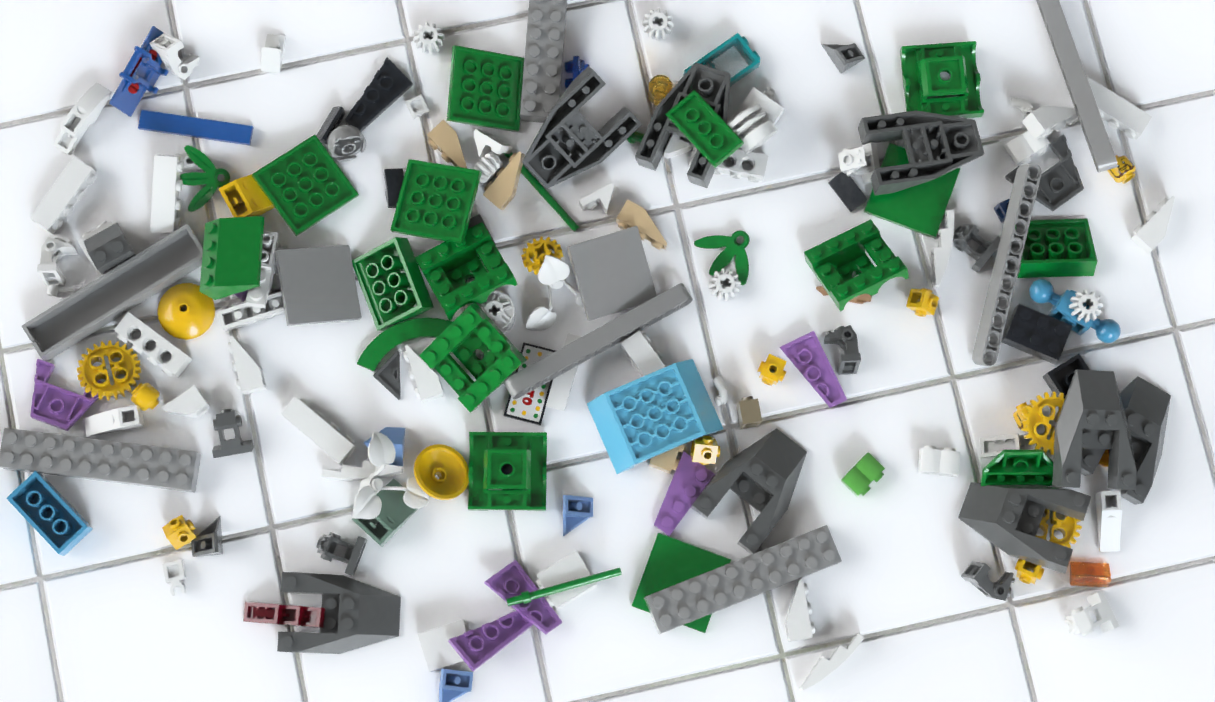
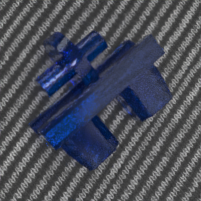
[565,56,590,89]

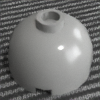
[327,125,367,162]

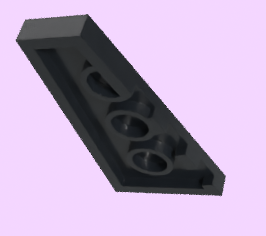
[345,57,413,132]

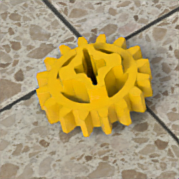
[521,236,563,275]

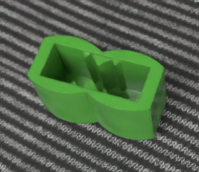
[840,452,885,497]

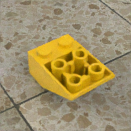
[219,174,275,217]

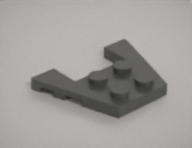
[1004,134,1084,212]

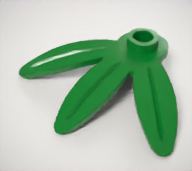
[180,145,230,212]
[694,230,750,286]

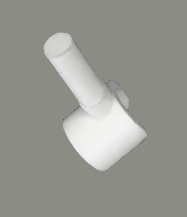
[47,285,75,297]

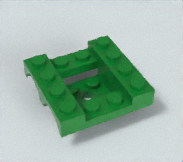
[900,41,984,118]
[804,219,909,312]
[415,222,518,321]
[419,302,527,413]
[468,432,547,511]

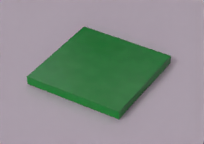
[446,45,524,132]
[252,134,359,236]
[864,143,960,239]
[390,159,482,244]
[632,533,731,633]

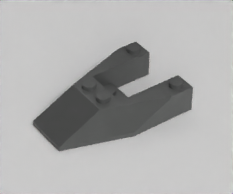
[635,62,731,188]
[522,66,642,189]
[858,110,985,195]
[1052,370,1137,490]
[1081,376,1171,505]
[691,428,807,555]
[958,483,1091,574]
[277,572,401,654]

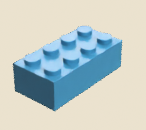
[6,471,93,556]

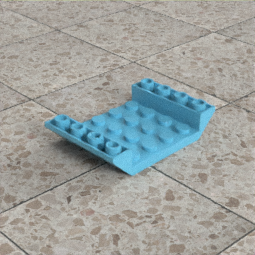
[587,359,723,474]

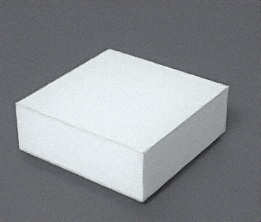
[405,94,430,120]

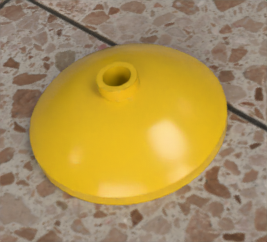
[157,283,215,340]
[414,444,469,500]

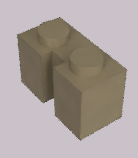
[736,396,762,430]

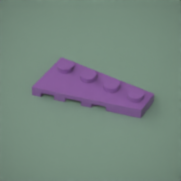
[654,452,715,536]
[448,611,533,672]

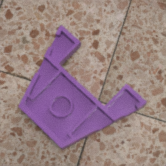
[30,359,104,431]

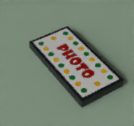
[504,342,556,426]

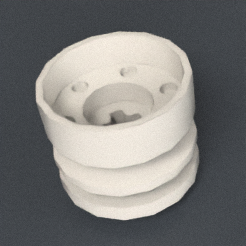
[728,104,778,154]
[476,291,516,334]

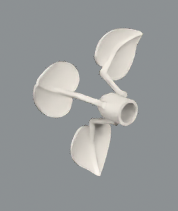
[525,255,583,331]
[352,431,429,519]

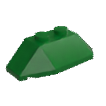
[980,449,1053,486]

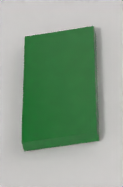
[666,90,744,168]

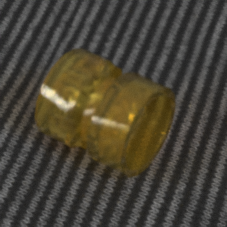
[648,75,673,106]

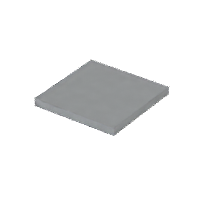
[567,226,657,321]
[275,245,362,326]

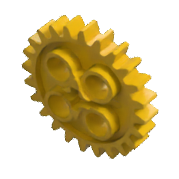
[77,340,141,401]
[1020,392,1065,455]
[1036,509,1082,548]

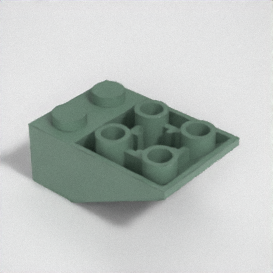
[352,479,419,547]

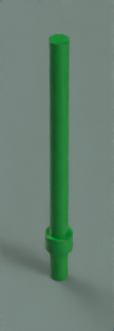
[504,151,580,232]
[506,567,622,606]

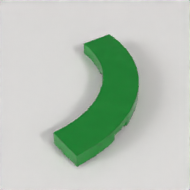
[357,318,452,372]

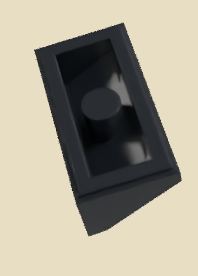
[316,106,345,145]
[828,172,867,212]

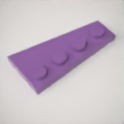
[779,331,847,408]
[484,560,562,635]

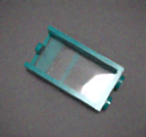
[683,33,760,87]

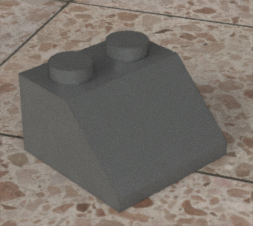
[84,222,136,274]

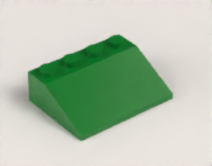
[199,216,264,300]
[1015,218,1098,278]
[352,237,434,331]

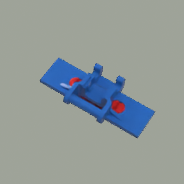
[109,26,169,117]

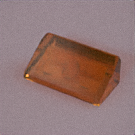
[1070,561,1111,587]

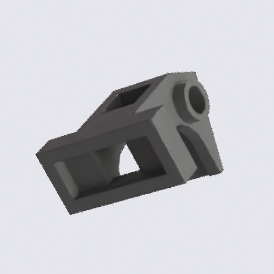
[953,224,1000,273]
[823,325,861,375]
[212,409,254,458]
[316,532,368,577]
[961,561,1015,601]

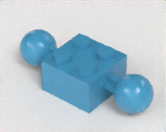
[1029,279,1121,343]

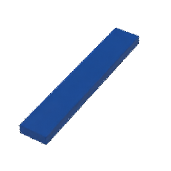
[138,110,254,146]

